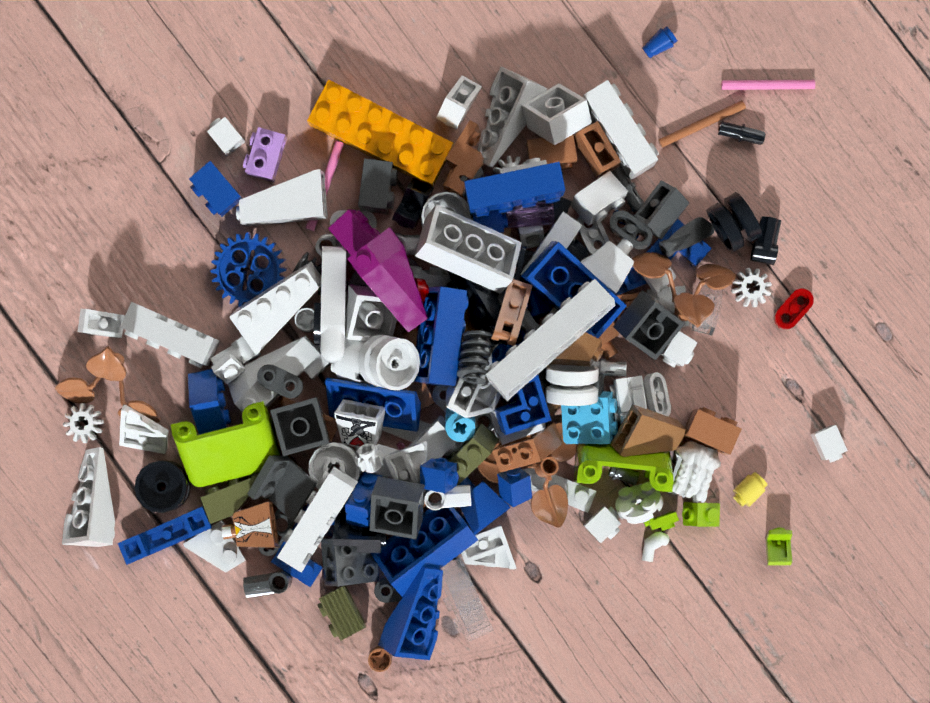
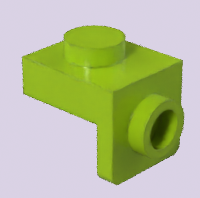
[682,502,720,527]
[643,511,679,531]
[765,527,792,565]

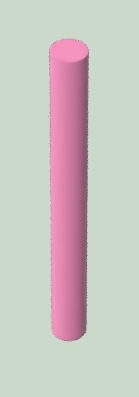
[721,80,815,90]
[306,141,344,231]

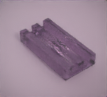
[506,202,555,228]

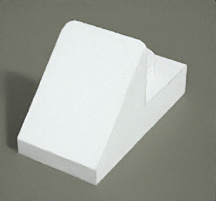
[78,309,125,338]

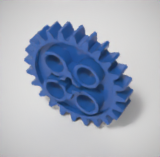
[210,232,287,307]

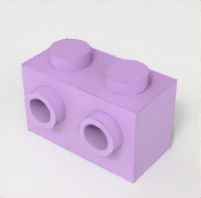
[243,127,287,182]

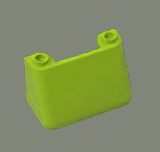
[171,401,280,487]
[573,439,674,492]

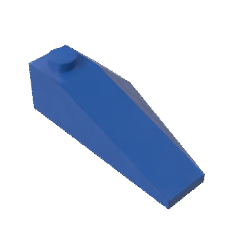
[378,566,443,660]

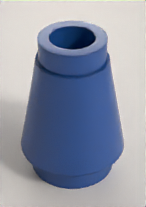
[642,26,678,58]

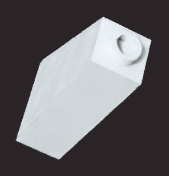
[236,169,328,226]

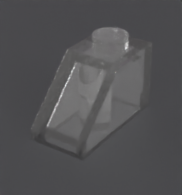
[690,280,724,335]

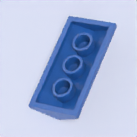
[325,378,421,432]

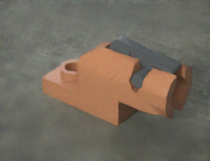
[443,120,484,198]

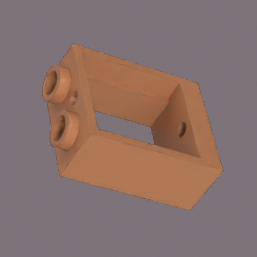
[492,422,563,473]

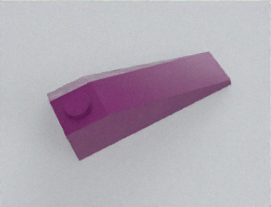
[347,227,428,333]

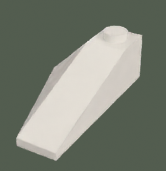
[62,447,115,547]

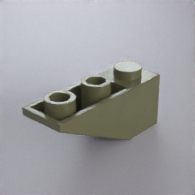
[200,472,260,524]

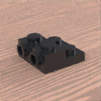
[333,504,387,553]

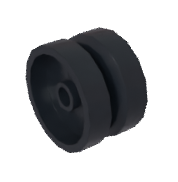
[706,192,762,253]
[134,460,191,513]

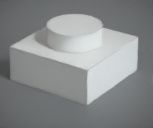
[211,353,245,384]

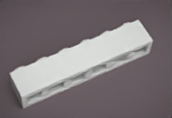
[486,279,615,401]

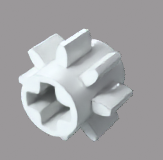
[354,443,385,473]

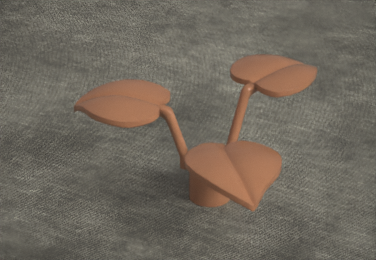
[632,252,736,328]
[55,346,161,423]
[478,422,578,528]

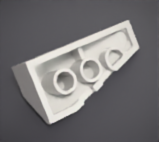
[478,66,548,167]
[228,336,321,412]

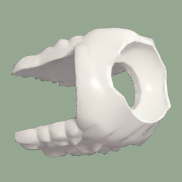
[668,441,721,503]

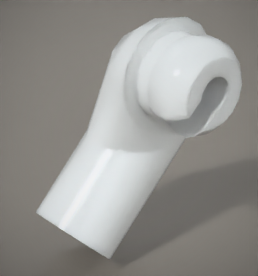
[641,532,669,562]

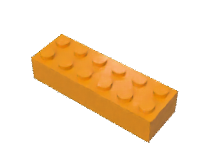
[307,79,454,187]

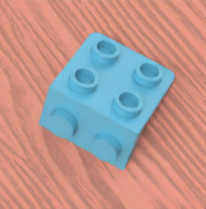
[561,391,618,444]

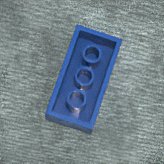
[464,162,565,218]
[521,241,627,338]
[413,286,468,386]
[370,501,478,597]

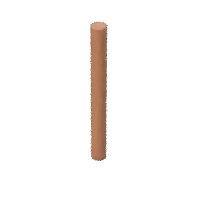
[658,100,746,148]

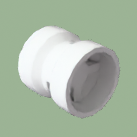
[294,308,314,332]

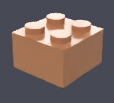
[684,407,742,455]

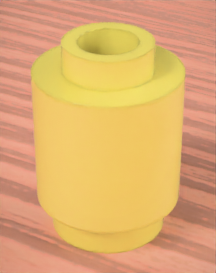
[733,472,768,507]

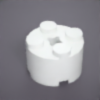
[331,337,370,384]

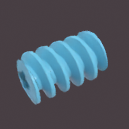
[445,407,475,442]

